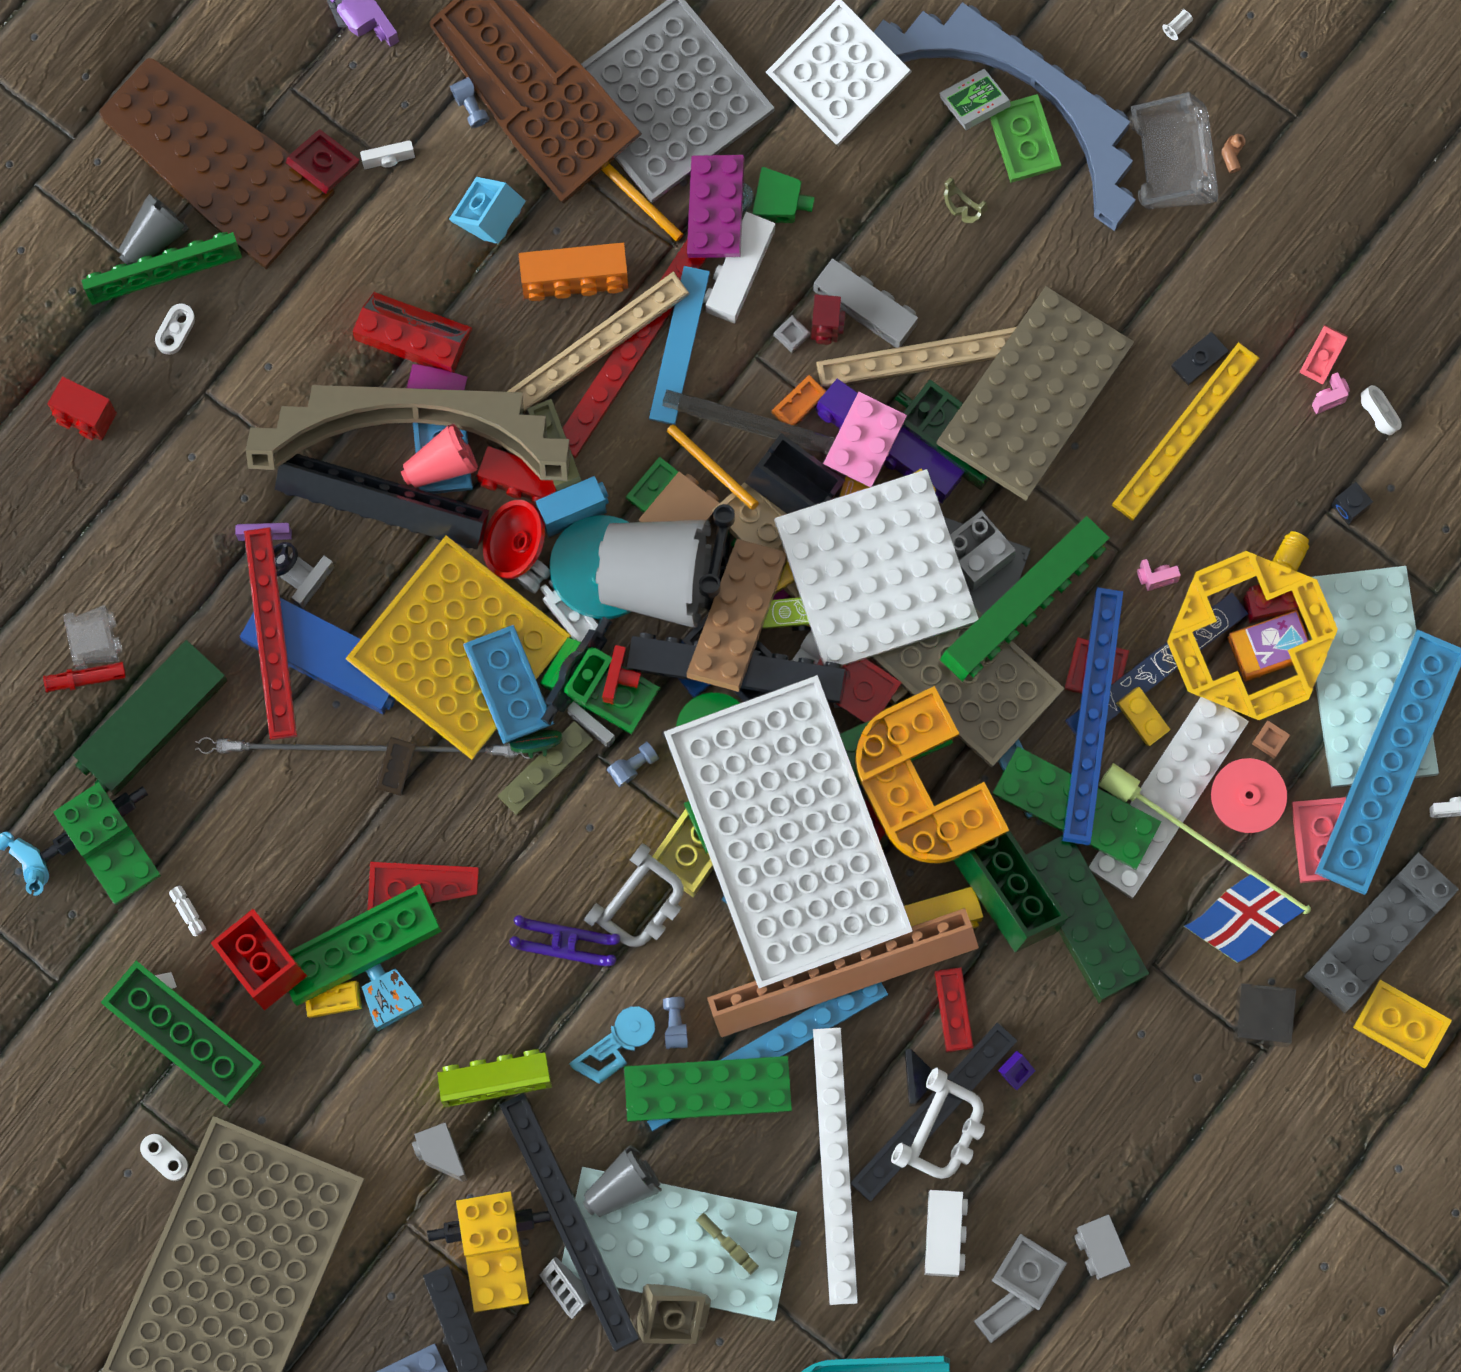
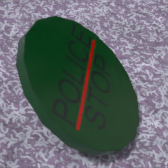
[509,730,563,758]

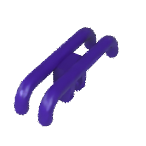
[509,915,620,966]

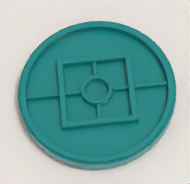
[549,515,632,619]

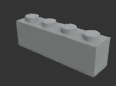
[813,258,918,348]

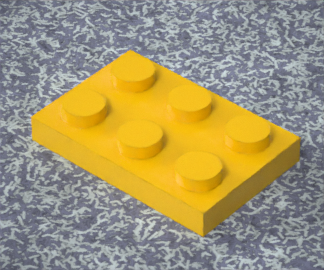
[1353,980,1452,1068]

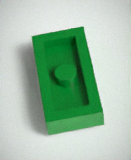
[626,457,679,513]

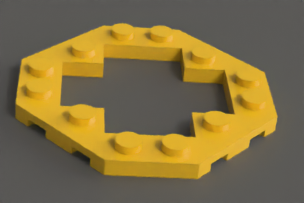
[1167,551,1338,720]

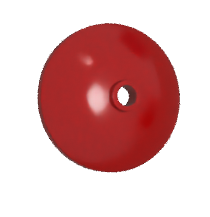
[483,500,545,579]

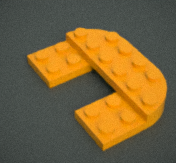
[855,686,1009,863]

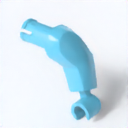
[0,832,49,896]

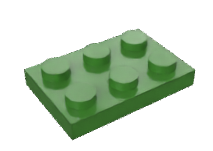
[990,94,1061,183]

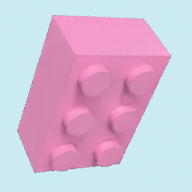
[823,392,907,487]

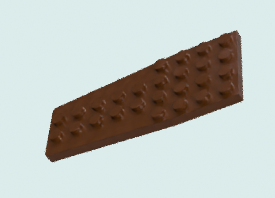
[430,0,642,203]
[99,58,335,269]

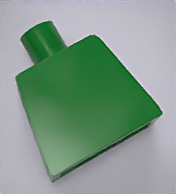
[752,167,815,223]

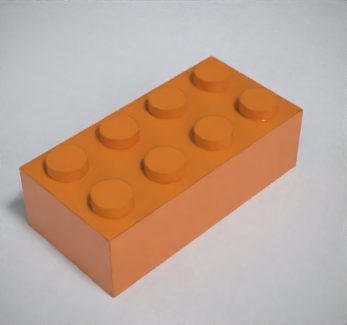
[519,243,628,301]

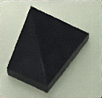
[905,1049,932,1107]

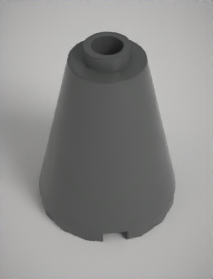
[119,194,190,265]
[583,1145,662,1217]

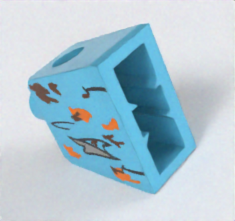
[362,964,424,1031]

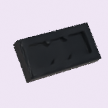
[1171,332,1228,386]

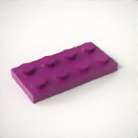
[687,155,745,258]

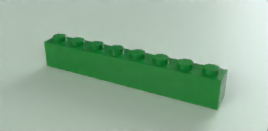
[939,516,1109,682]

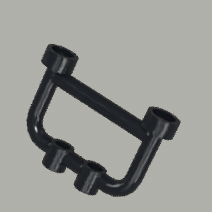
[699,504,735,612]

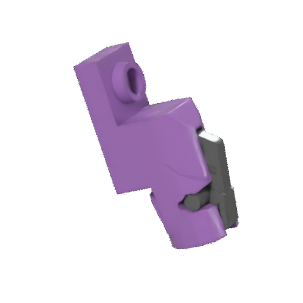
[327,0,399,47]

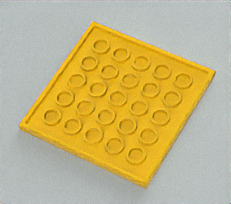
[346,535,571,760]

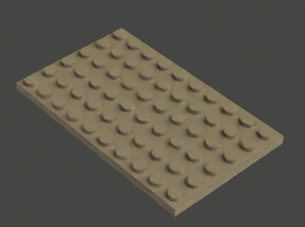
[102,1116,365,1372]

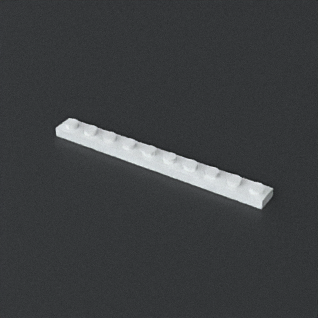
[813,1028,857,1305]

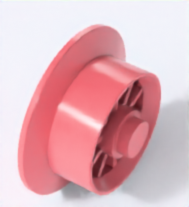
[1211,758,1287,833]

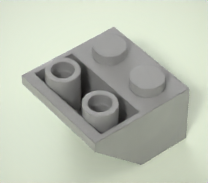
[950,510,1016,591]

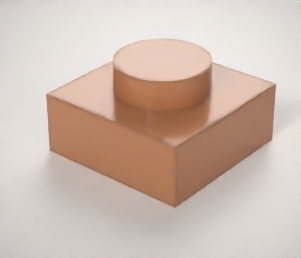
[1252,720,1290,759]

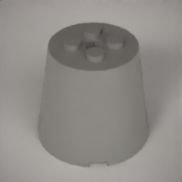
[596,520,711,628]

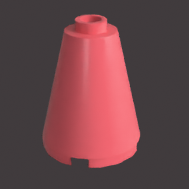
[401,423,478,488]

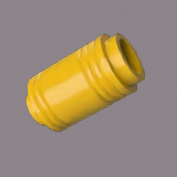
[1272,531,1309,571]

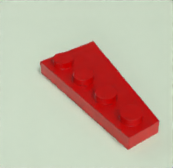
[368,862,479,910]

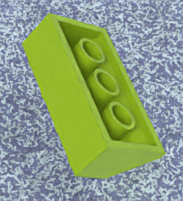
[437,1049,552,1108]

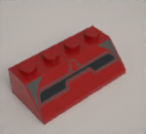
[353,292,472,373]

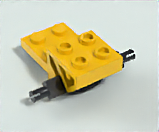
[427,1191,551,1313]

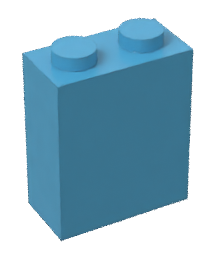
[536,476,609,538]

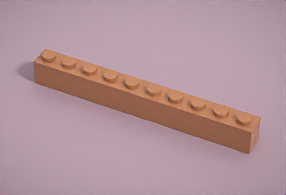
[707,908,979,1037]

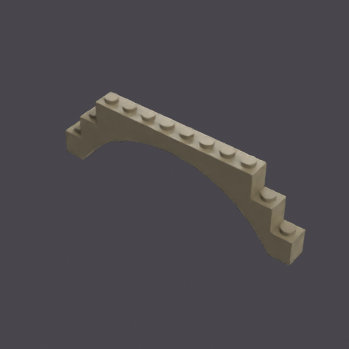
[246,385,571,481]

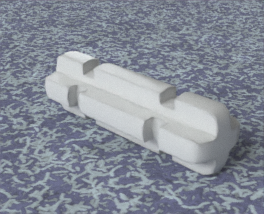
[169,886,206,936]

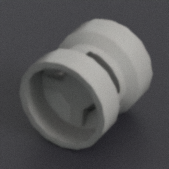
[515,559,550,594]

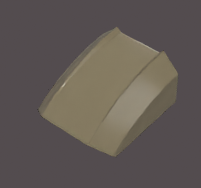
[637,1284,711,1344]

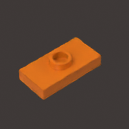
[772,375,826,431]

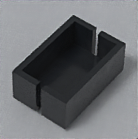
[745,433,845,514]

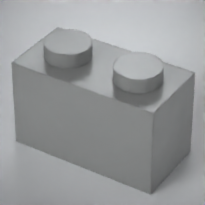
[1074,1215,1130,1280]

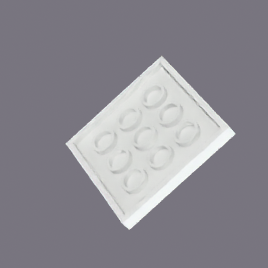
[766,0,912,146]

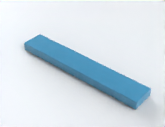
[649,266,710,425]

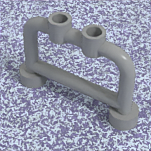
[584,843,684,947]

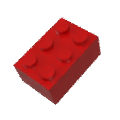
[211,909,307,1011]

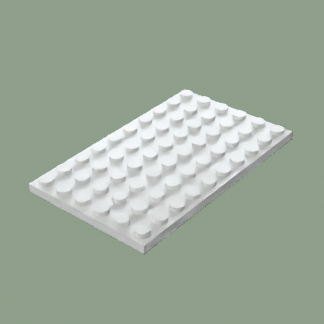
[664,675,913,988]

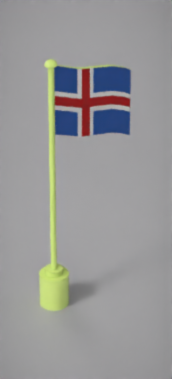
[1098,763,1311,963]

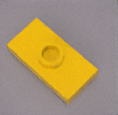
[306,981,362,1018]

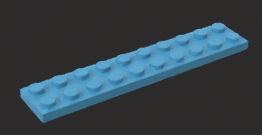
[1315,629,1461,895]

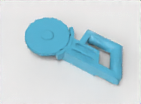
[569,1007,655,1084]

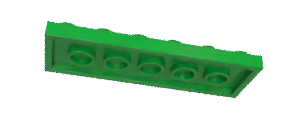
[81,232,242,305]
[992,746,1162,870]
[288,884,442,1006]
[624,1056,792,1122]

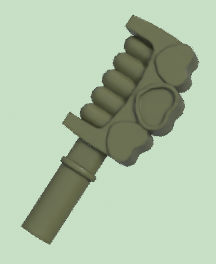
[696,1213,759,1275]

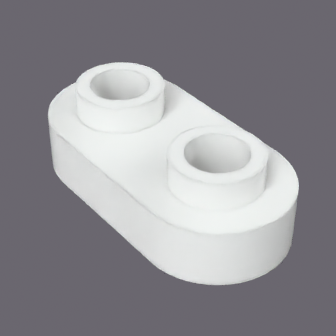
[155,304,195,355]
[1361,385,1402,435]
[140,1134,189,1181]

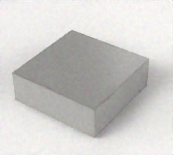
[773,315,811,353]

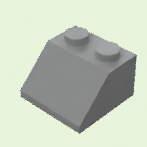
[412,1123,467,1181]

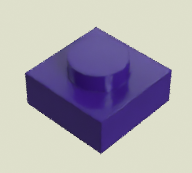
[998,1051,1035,1090]

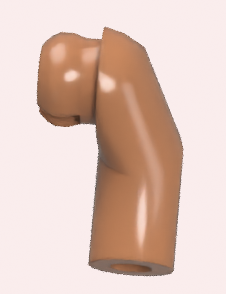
[1222,134,1246,173]

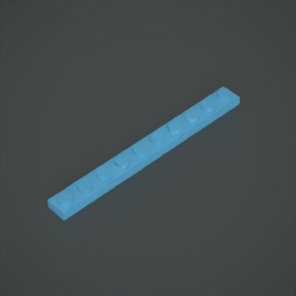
[647,982,888,1131]

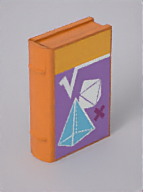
[1227,610,1309,682]

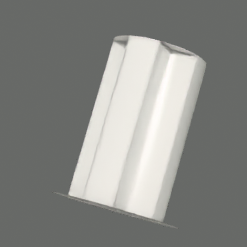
[1162,10,1193,40]

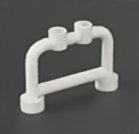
[891,1068,985,1179]

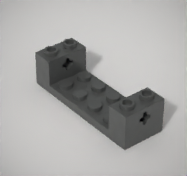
[1304,853,1459,1013]

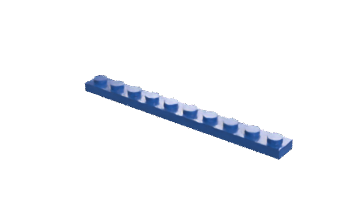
[1062,587,1123,845]

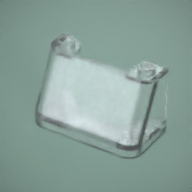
[1129,92,1218,209]

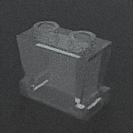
[63,605,122,670]

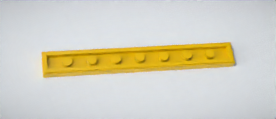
[1112,342,1259,521]

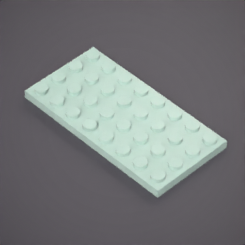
[1307,566,1439,788]
[562,1167,797,1321]

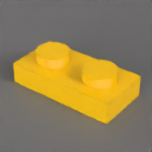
[1116,687,1170,746]

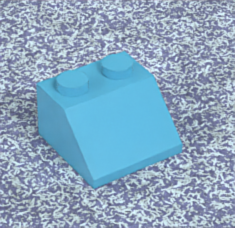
[449,177,526,244]

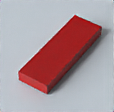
[934,967,973,1053]

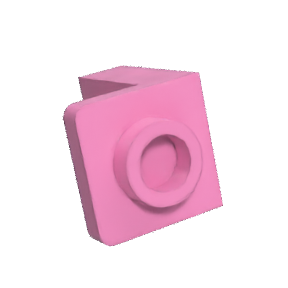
[1312,373,1349,415]
[1137,559,1181,591]

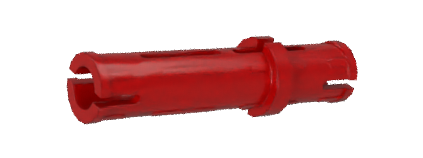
[43,661,126,693]

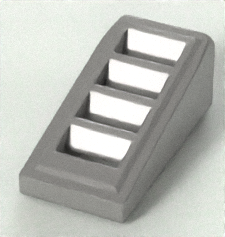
[540,1257,590,1319]

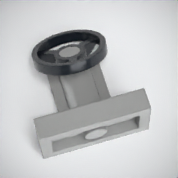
[274,542,335,609]

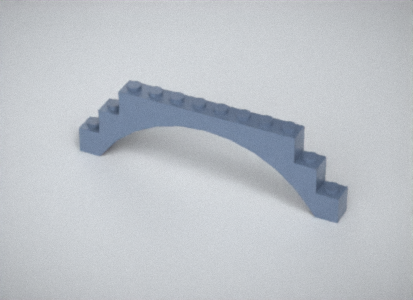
[874,2,1136,231]

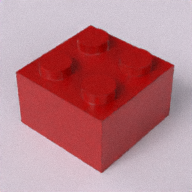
[47,376,117,441]

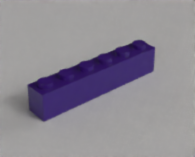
[816,378,964,504]

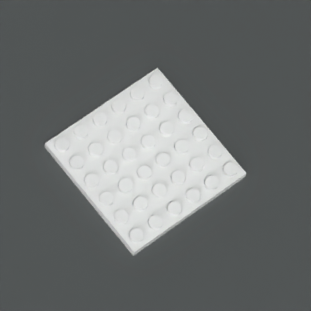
[774,469,979,666]

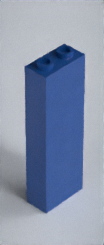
[240,598,396,715]

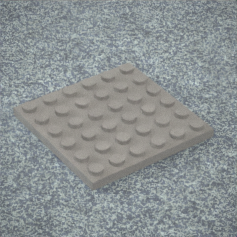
[581,0,774,203]

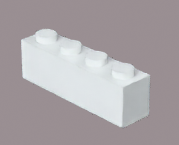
[703,212,775,324]

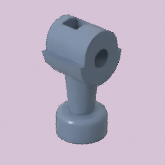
[450,77,490,128]
[607,742,659,788]
[663,997,688,1049]

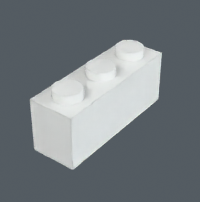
[925,1190,968,1277]

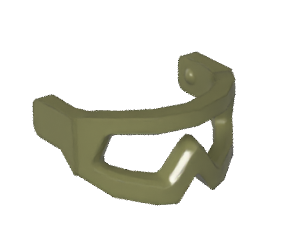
[943,177,988,223]

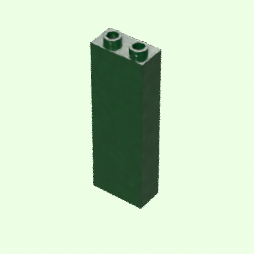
[73,640,228,796]

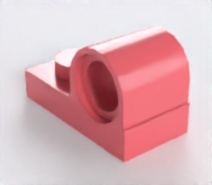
[1299,325,1348,384]

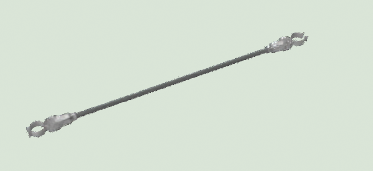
[195,737,539,759]

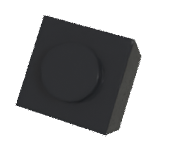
[1331,482,1373,526]

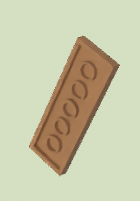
[687,539,787,692]

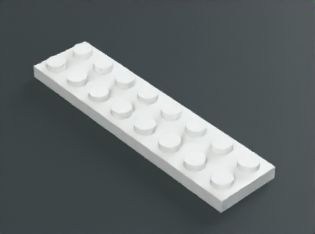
[1089,697,1249,899]

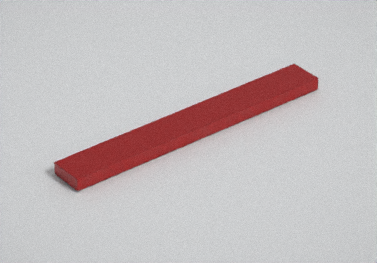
[244,527,297,740]

